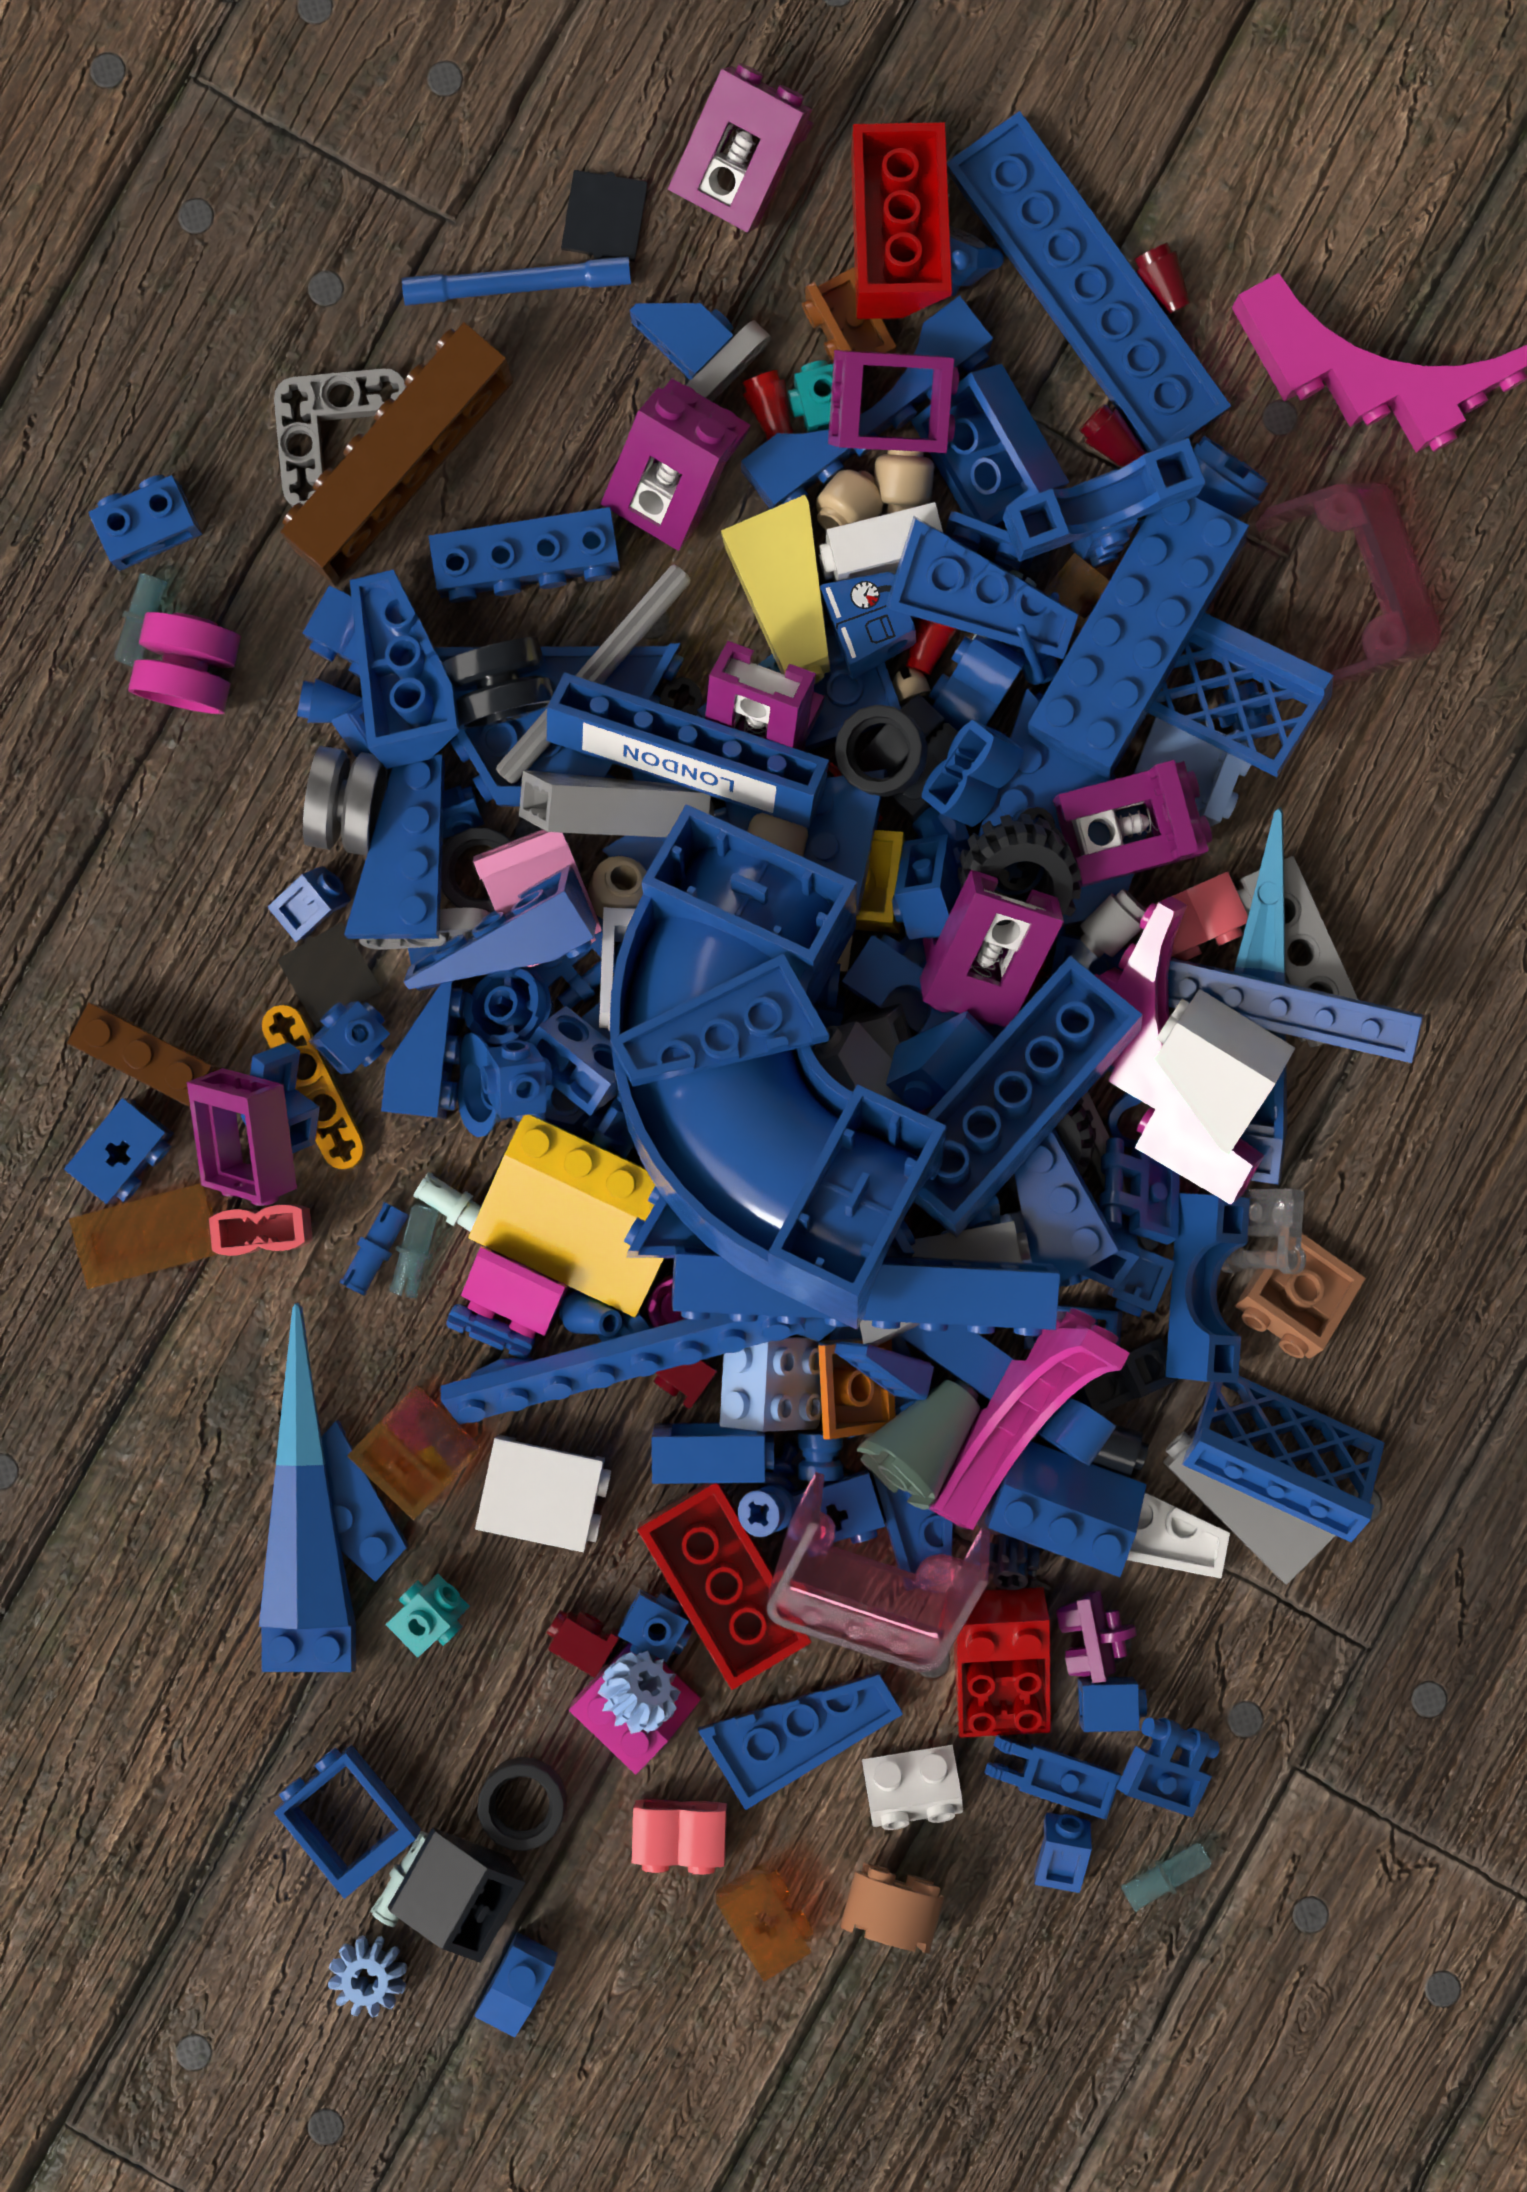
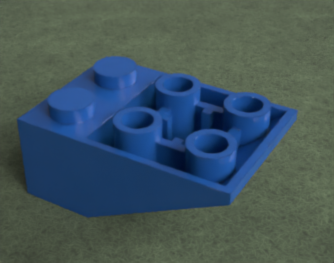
[381,980,467,1119]

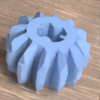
[598,1651,681,1734]
[328,1935,407,2018]

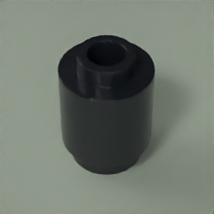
[1091,1424,1149,1477]

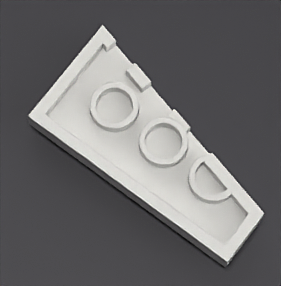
[1127,1493,1230,1578]

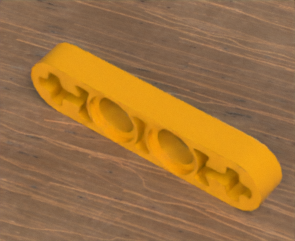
[262,1005,366,1169]

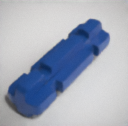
[446,1304,535,1359]

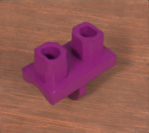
[1056,1590,1137,1683]

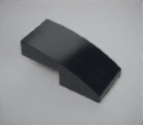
[1077,1337,1179,1415]

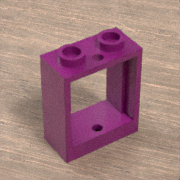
[828,350,959,453]
[187,1068,297,1206]

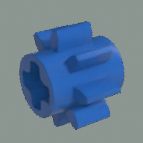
[1215,682,1272,732]

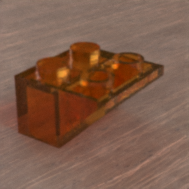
[347,1385,483,1521]

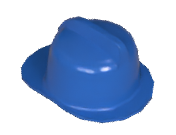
[457,1032,510,1137]

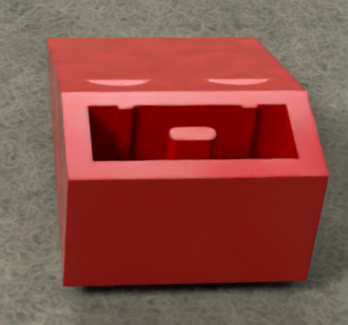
[952,1587,1050,1738]

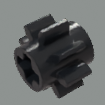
[983,1534,1040,1590]

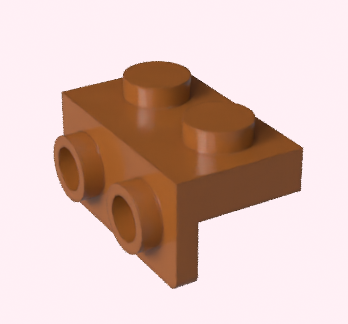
[802,267,897,369]

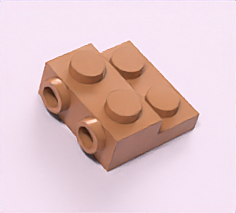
[1235,1226,1366,1359]

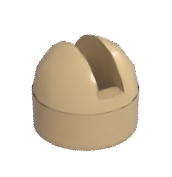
[892,667,931,705]

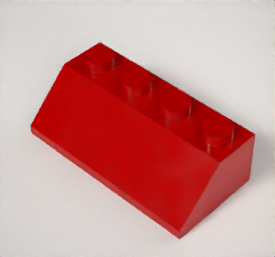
[851,122,952,319]

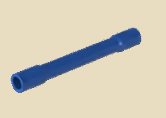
[402,256,631,306]

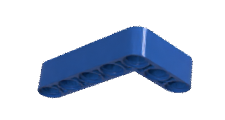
[898,1325,1116,1466]

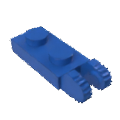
[984,1735,1121,1820]

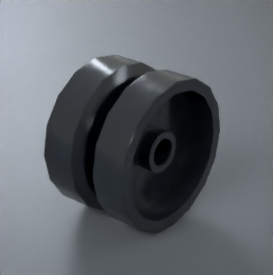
[442,637,553,729]

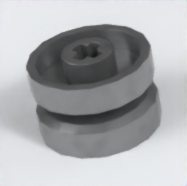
[303,746,388,856]

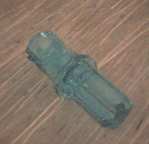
[114,573,167,667]
[389,1205,438,1298]
[1121,1843,1211,1912]

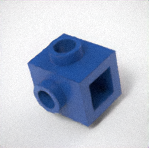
[309,1001,390,1074]
[481,1040,552,1119]
[618,1589,692,1663]

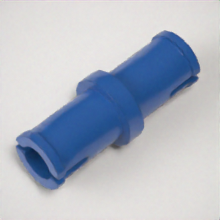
[339,1202,409,1296]

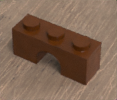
[67,1002,221,1107]

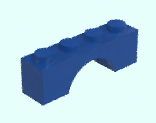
[1003,438,1205,562]
[1166,1193,1250,1383]

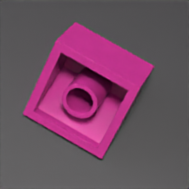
[461,1246,570,1339]
[569,1642,701,1775]

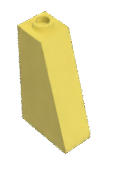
[721,495,830,684]

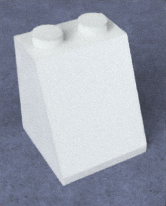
[1155,989,1295,1155]

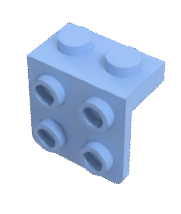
[1133,717,1251,827]
[720,1337,823,1432]

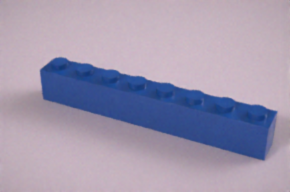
[672,1245,1060,1336]

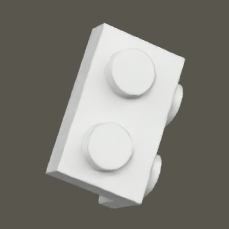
[862,1745,963,1830]

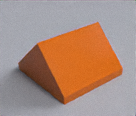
[818,1338,896,1440]

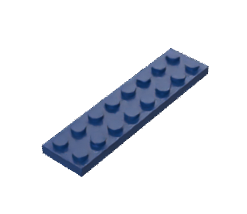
[947,111,1231,453]

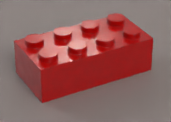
[637,1483,812,1690]

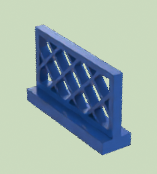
[1148,613,1334,777]
[1182,1376,1385,1542]

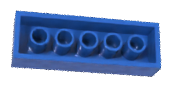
[1028,497,1249,780]
[913,956,1143,1238]

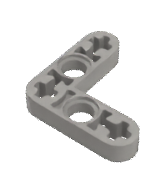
[274,369,406,507]

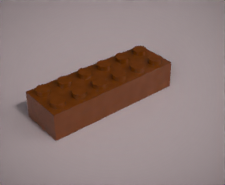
[280,322,513,586]

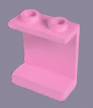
[473,829,602,967]

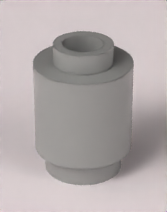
[1080,889,1146,958]

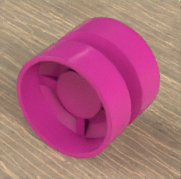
[128,612,241,714]

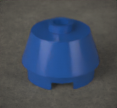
[1193,436,1269,519]
[464,966,555,1048]

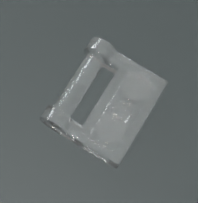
[1221,1189,1306,1274]

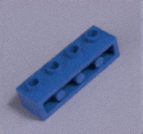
[428,507,620,603]

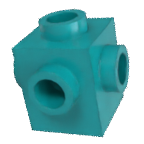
[788,360,834,433]
[385,1573,470,1658]

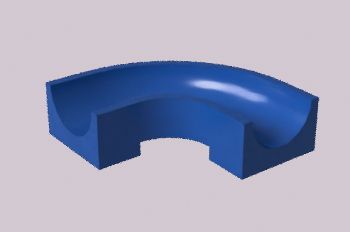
[610,804,946,1330]

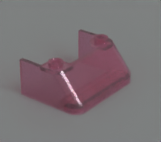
[1256,482,1441,688]
[767,1472,990,1672]

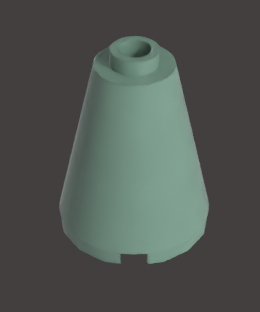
[857,1379,980,1510]

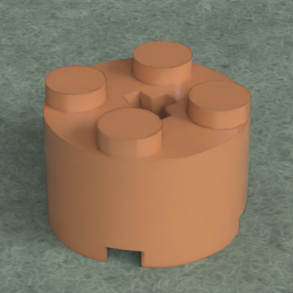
[840,1862,944,1954]

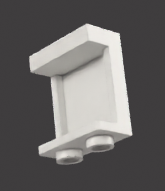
[475,1434,611,1553]

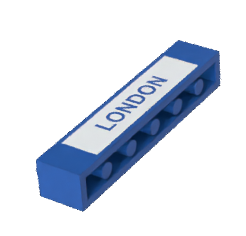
[546,672,829,828]

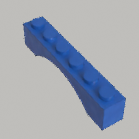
[741,295,993,509]

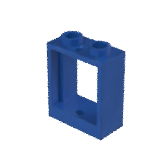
[651,1422,774,1484]
[274,1744,421,1899]

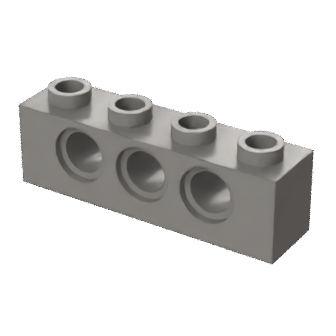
[1236,856,1358,1048]

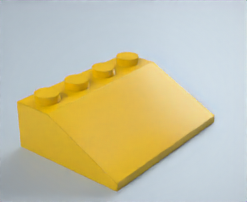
[468,1114,664,1317]

